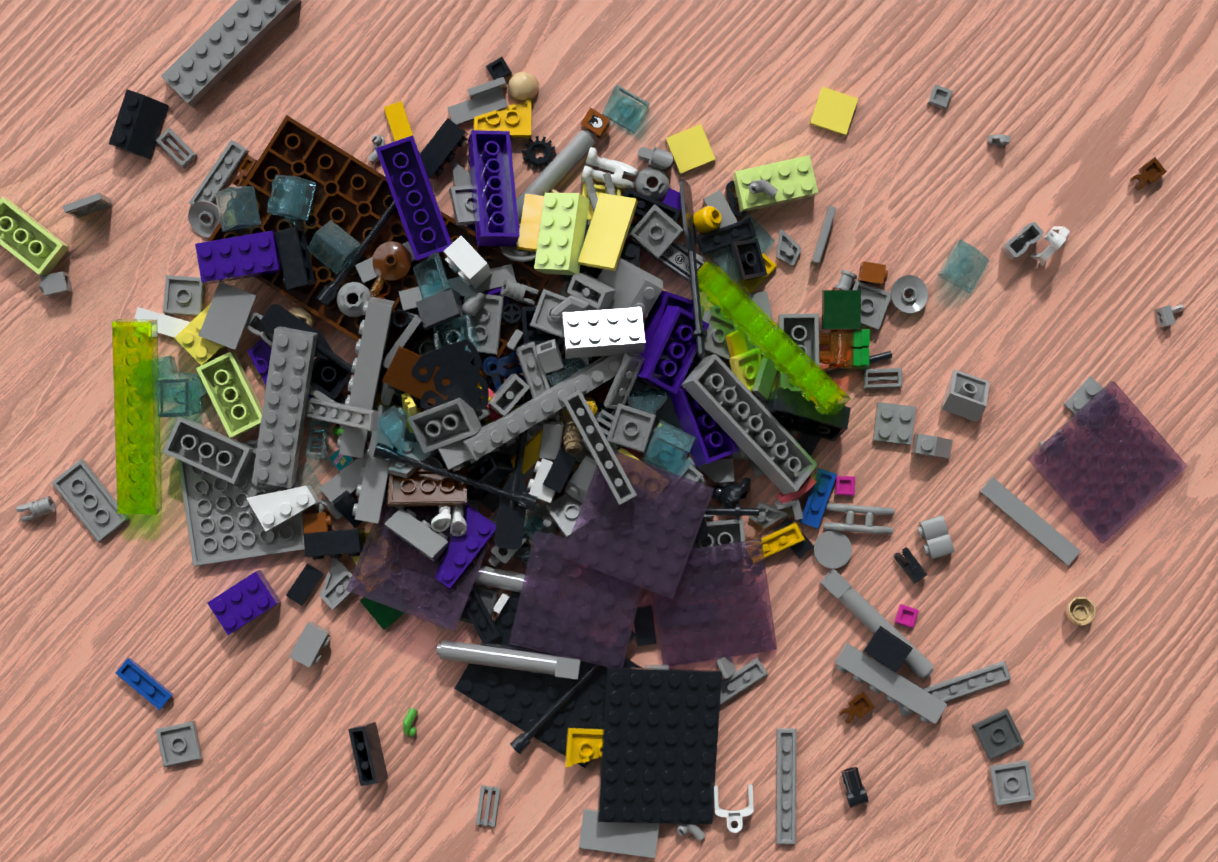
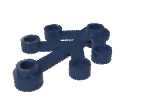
[482,350,526,405]

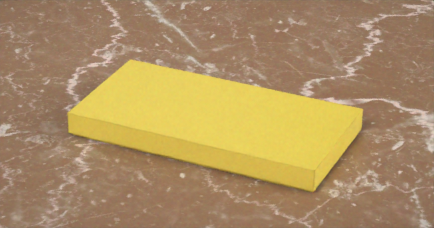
[578,193,638,271]

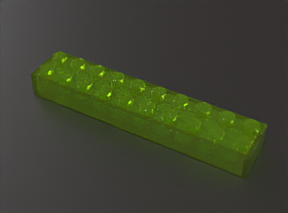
[697,261,851,415]
[112,319,162,515]

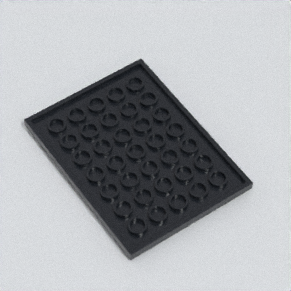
[454,591,643,768]
[597,667,722,824]

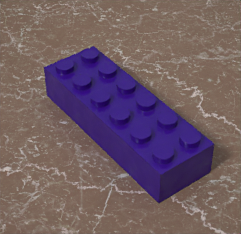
[468,130,520,246]
[375,135,452,261]

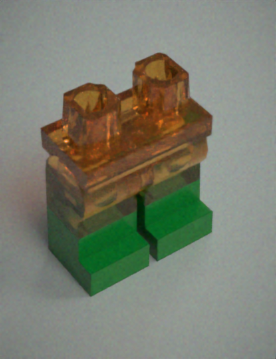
[819,329,870,370]

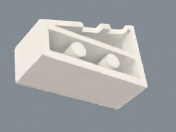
[246,485,320,532]

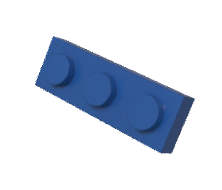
[799,468,837,528]
[116,658,174,710]

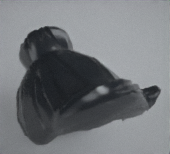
[712,477,751,508]

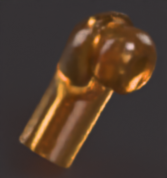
[370,276,386,299]

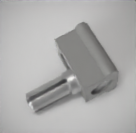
[1155,304,1185,328]

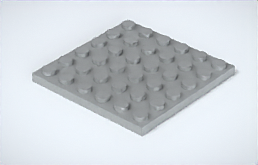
[178,440,305,566]

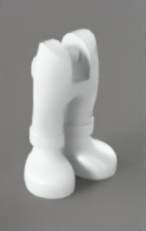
[580,147,638,189]
[431,505,467,536]

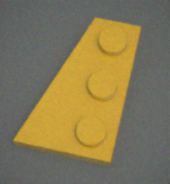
[474,99,532,138]
[565,728,603,768]

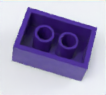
[207,570,281,635]

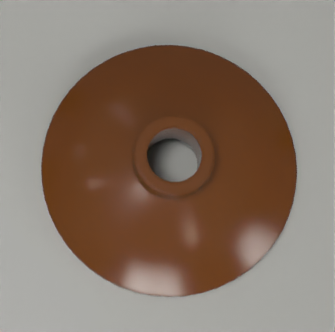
[372,242,412,281]

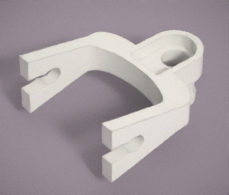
[1030,226,1070,267]
[714,784,754,833]

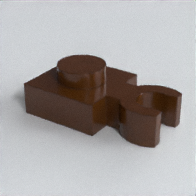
[232,155,257,188]
[1129,157,1167,190]
[839,691,875,724]

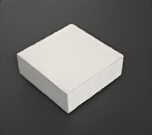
[493,592,510,613]

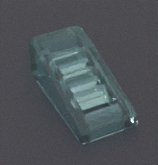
[306,419,329,460]

